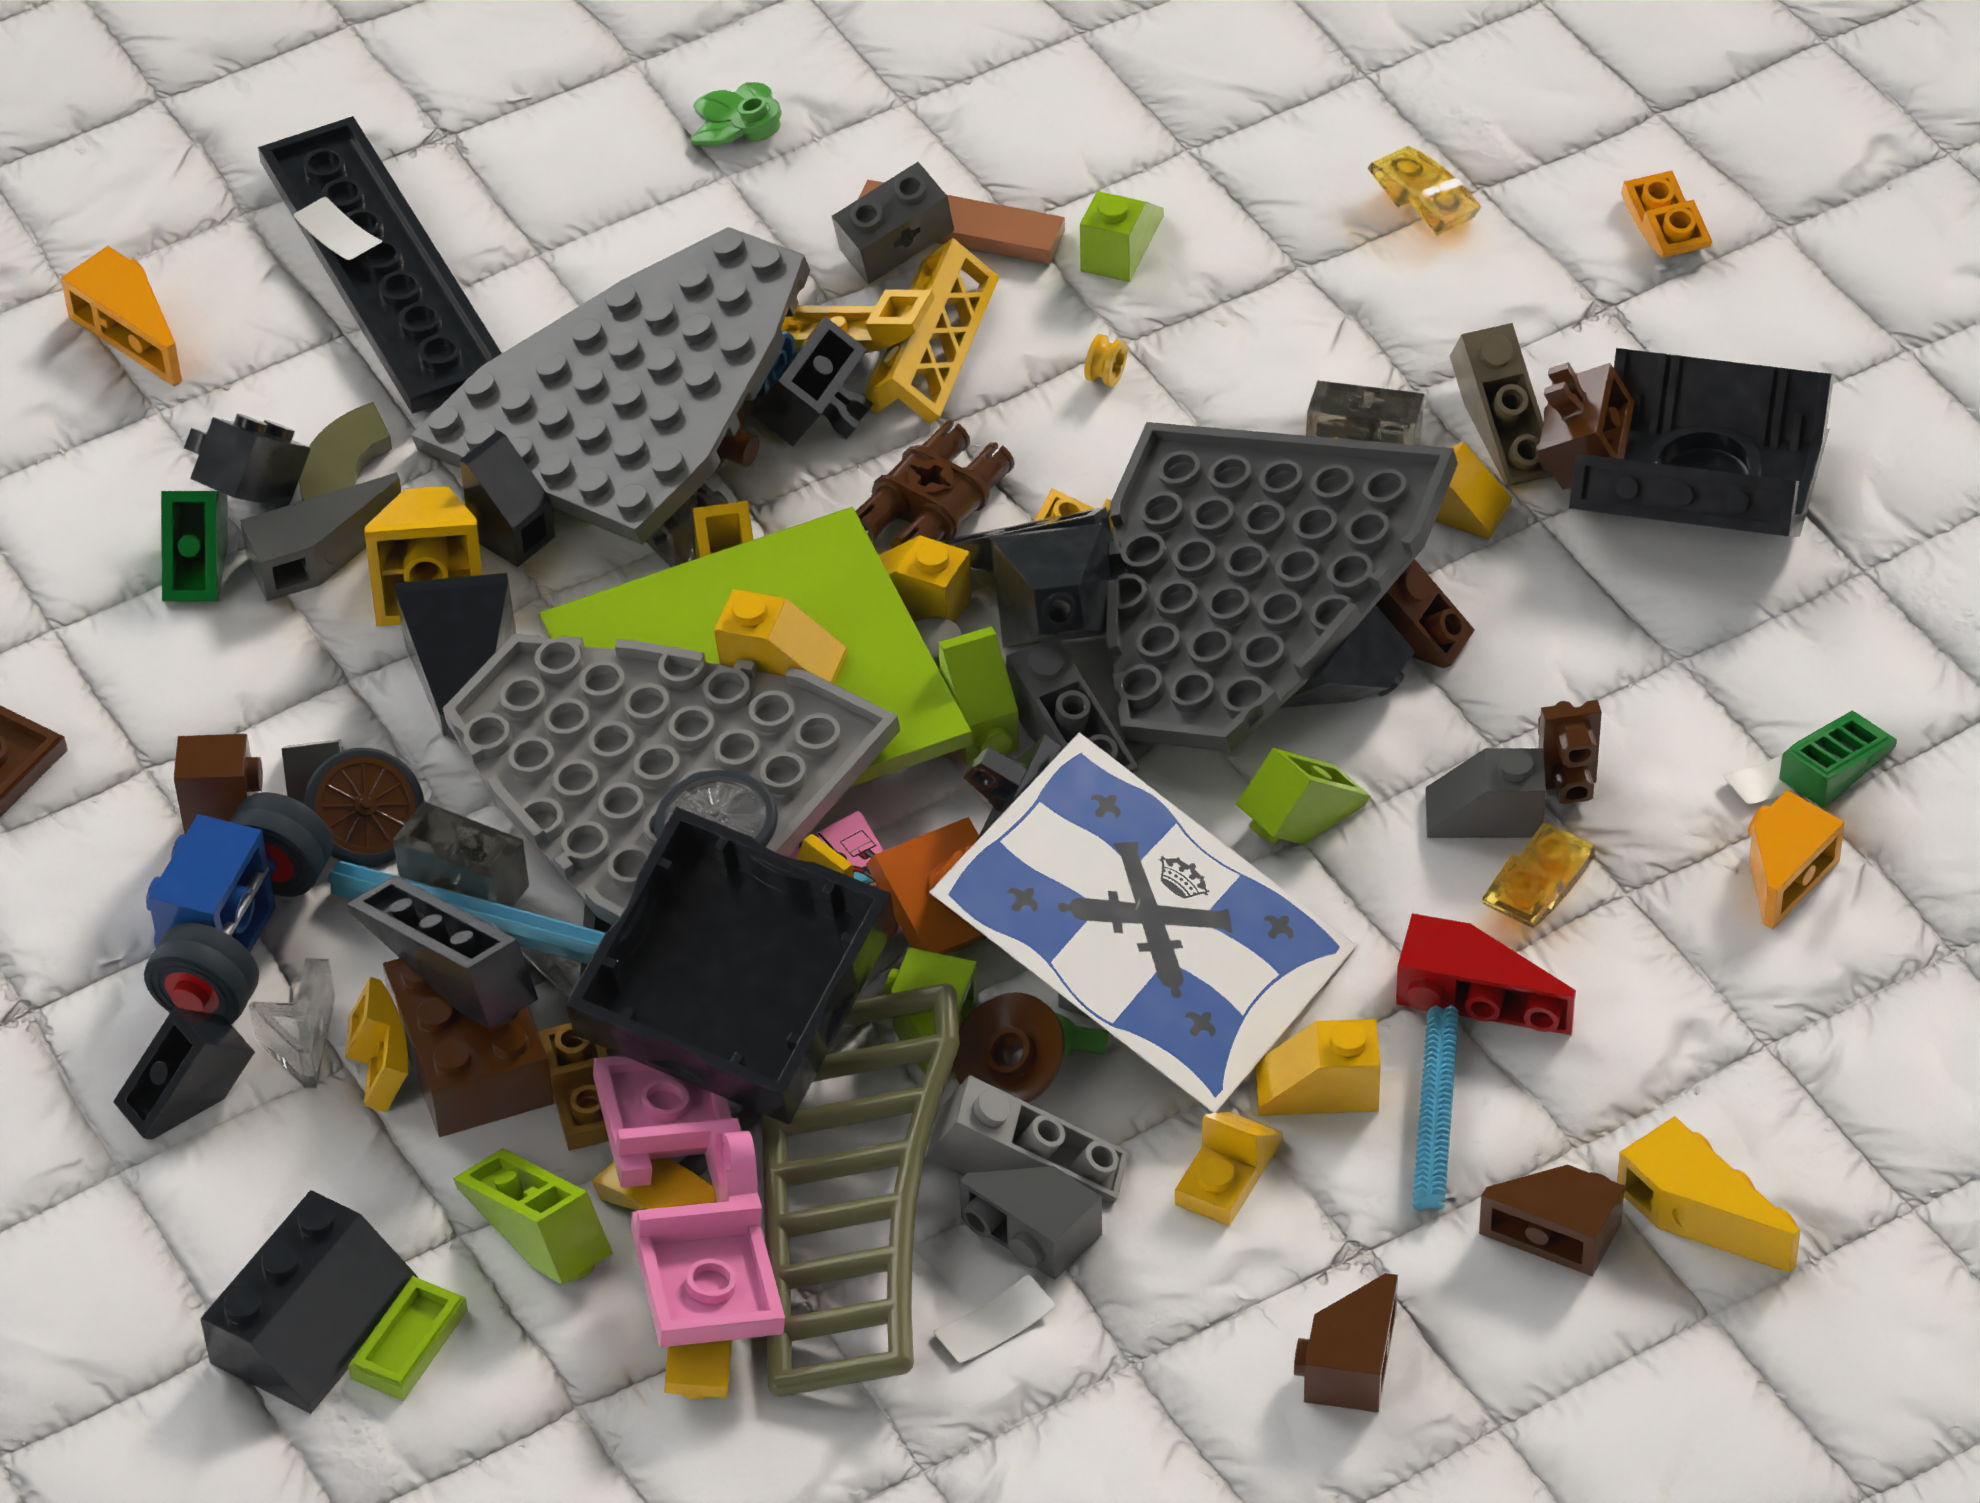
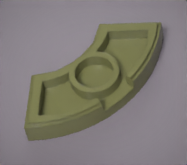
[299,402,392,501]

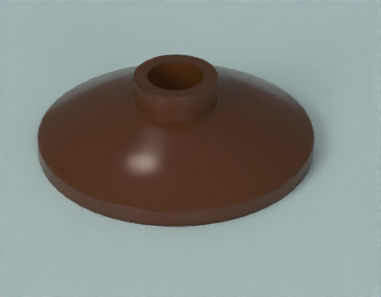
[953,992,1065,1103]

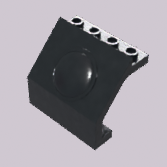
[1569,348,1834,537]

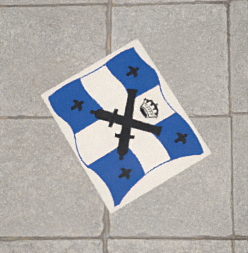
[929,732,1357,1113]

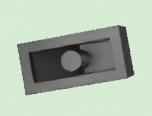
[1425,748,1546,838]

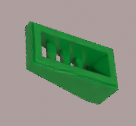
[1779,710,1897,809]

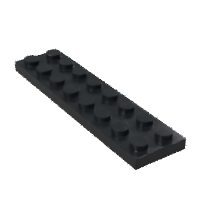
[258,116,502,414]

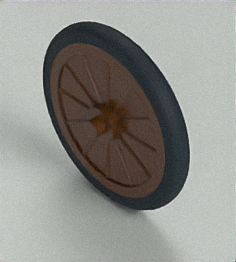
[304,748,425,866]

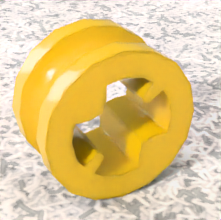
[1084,334,1128,387]

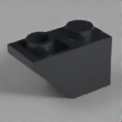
[459,430,555,567]

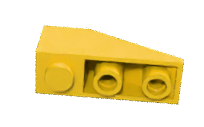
[1617,1116,1801,1272]

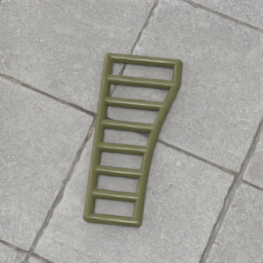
[762,983,960,1397]

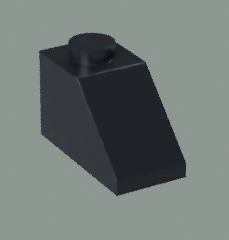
[113,1007,255,1140]

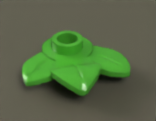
[690,82,782,146]

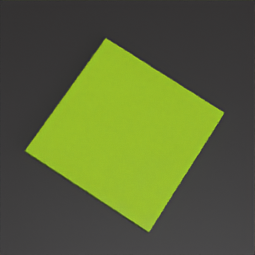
[539,506,973,787]

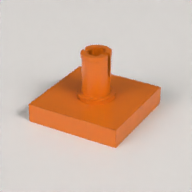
[866,816,987,955]

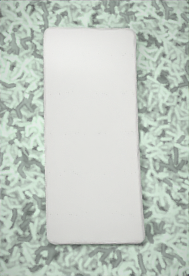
[294,197,382,260]
[1723,755,1828,804]
[933,1275,1055,1363]

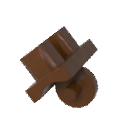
[1538,700,1602,804]

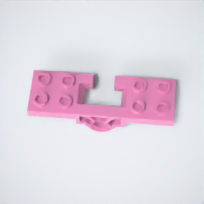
[593,1055,785,1348]

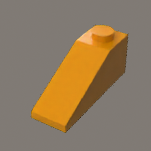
[61,246,182,387]

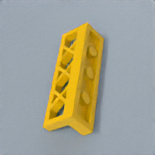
[863,238,1000,424]

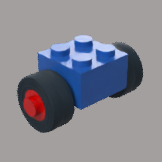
[144,792,333,1024]

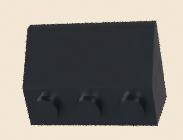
[200,1190,418,1414]

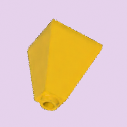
[364,486,483,626]

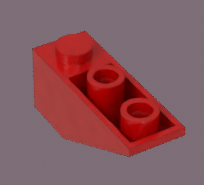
[1396,913,1576,1036]

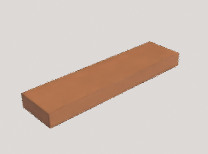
[858,179,1065,264]

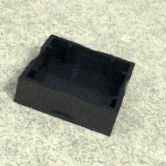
[566,806,896,1125]

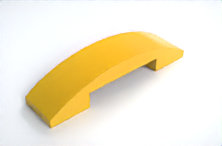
[781,290,935,353]

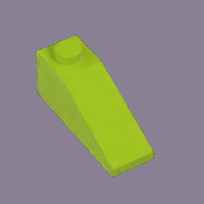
[453,1148,613,1285]

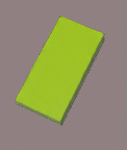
[348,1276,468,1401]

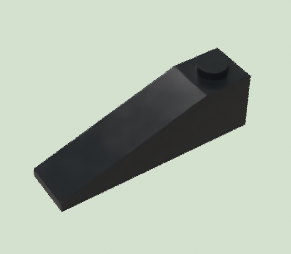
[347,875,538,1029]

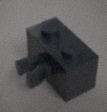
[750,316,873,447]
[184,413,311,507]

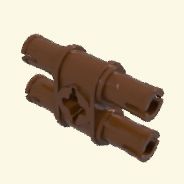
[855,420,1015,549]

